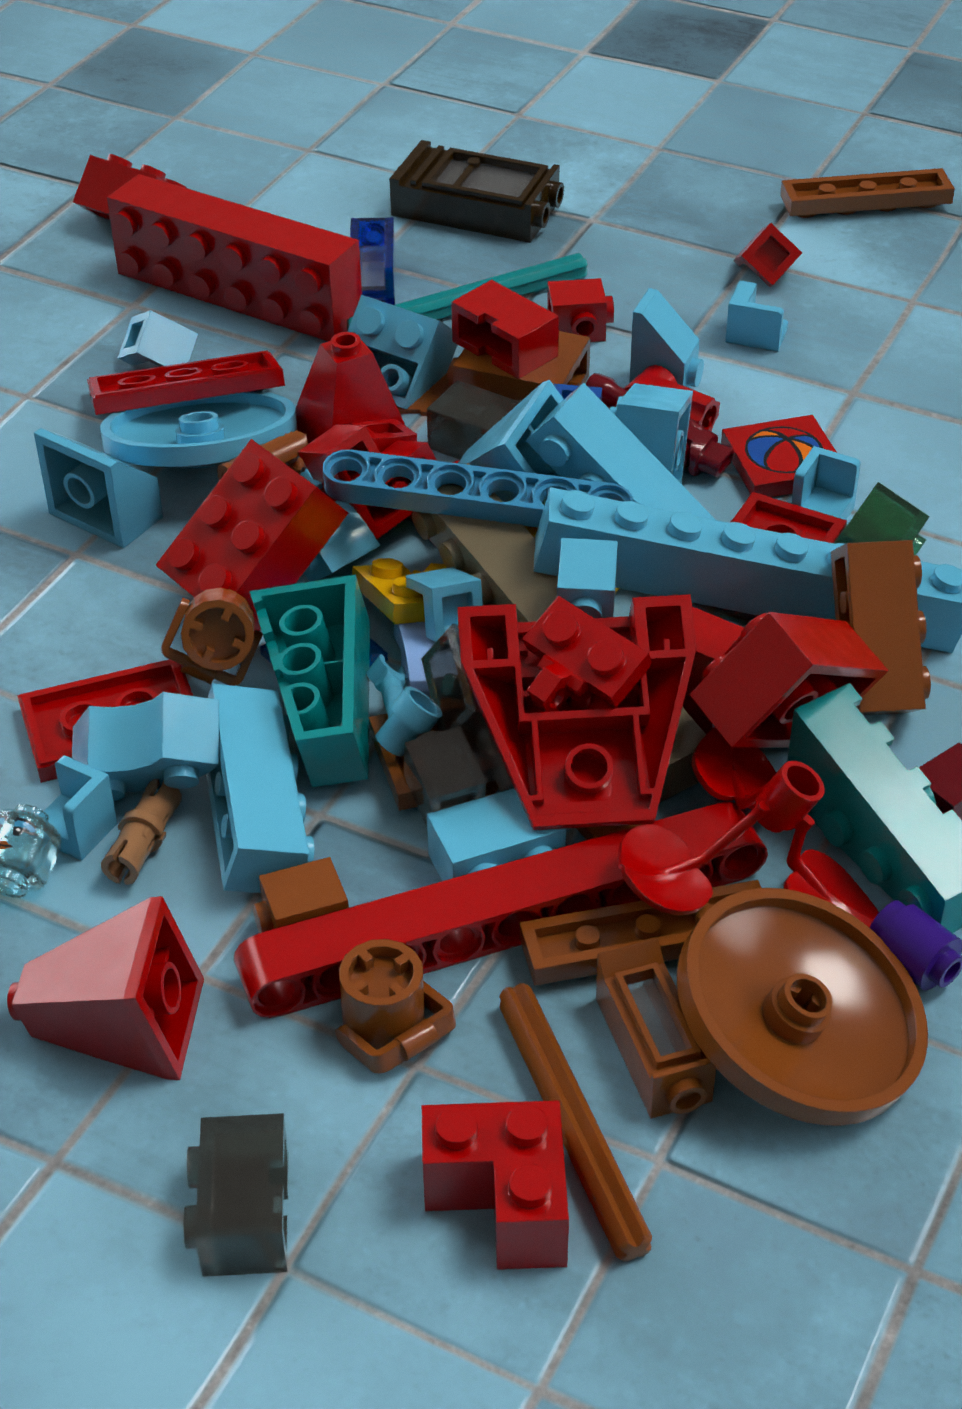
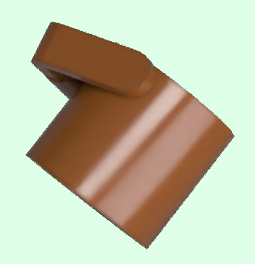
[161,588,263,686]
[335,939,456,1074]

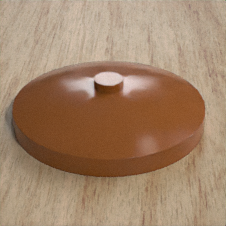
[677,888,928,1126]

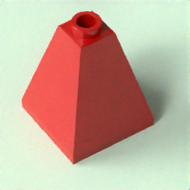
[295,332,406,444]
[7,896,204,1080]

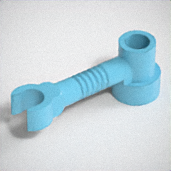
[366,654,442,757]

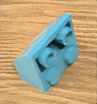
[347,294,457,410]

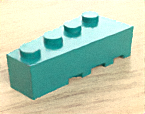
[250,574,370,787]
[787,683,962,933]

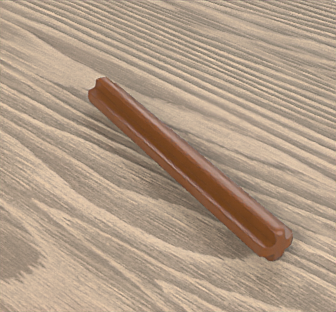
[499,983,652,1262]

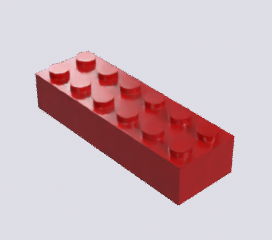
[107,174,362,342]

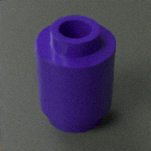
[870,900,962,991]

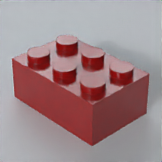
[156,439,349,631]
[689,612,889,748]

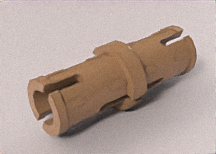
[101,779,182,885]

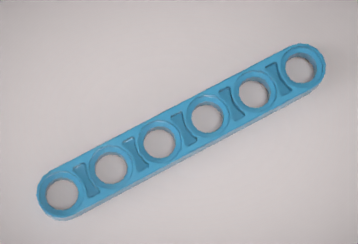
[323,450,633,528]

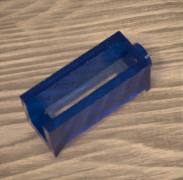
[350,217,395,305]

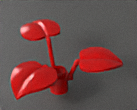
[618,727,879,928]

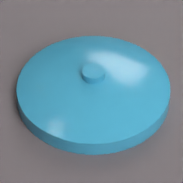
[100,390,298,468]

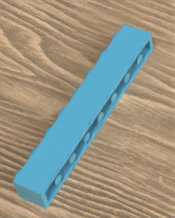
[534,487,962,653]

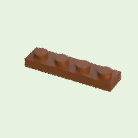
[780,168,955,218]
[519,879,761,986]

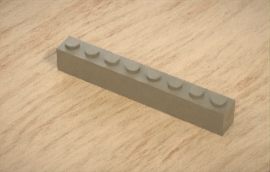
[412,463,706,803]

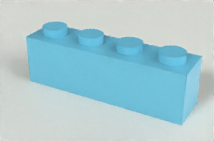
[525,383,715,520]
[206,683,315,893]

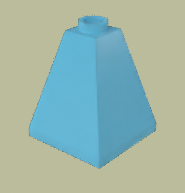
[458,380,564,505]

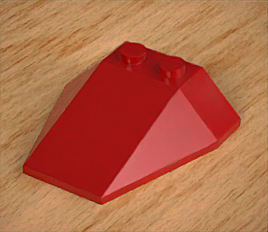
[457,594,697,830]

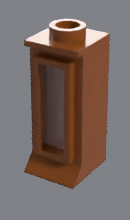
[596,938,716,1119]

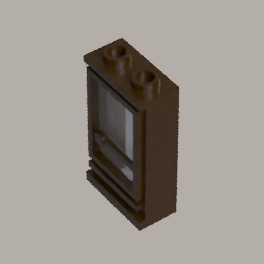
[389,140,564,243]

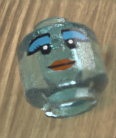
[0,804,62,898]

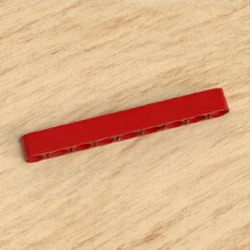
[233,801,768,1018]

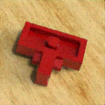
[522,596,652,712]

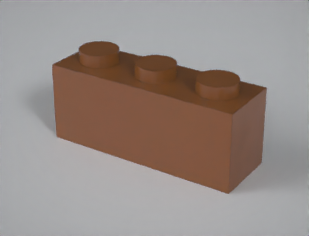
[831,540,931,716]

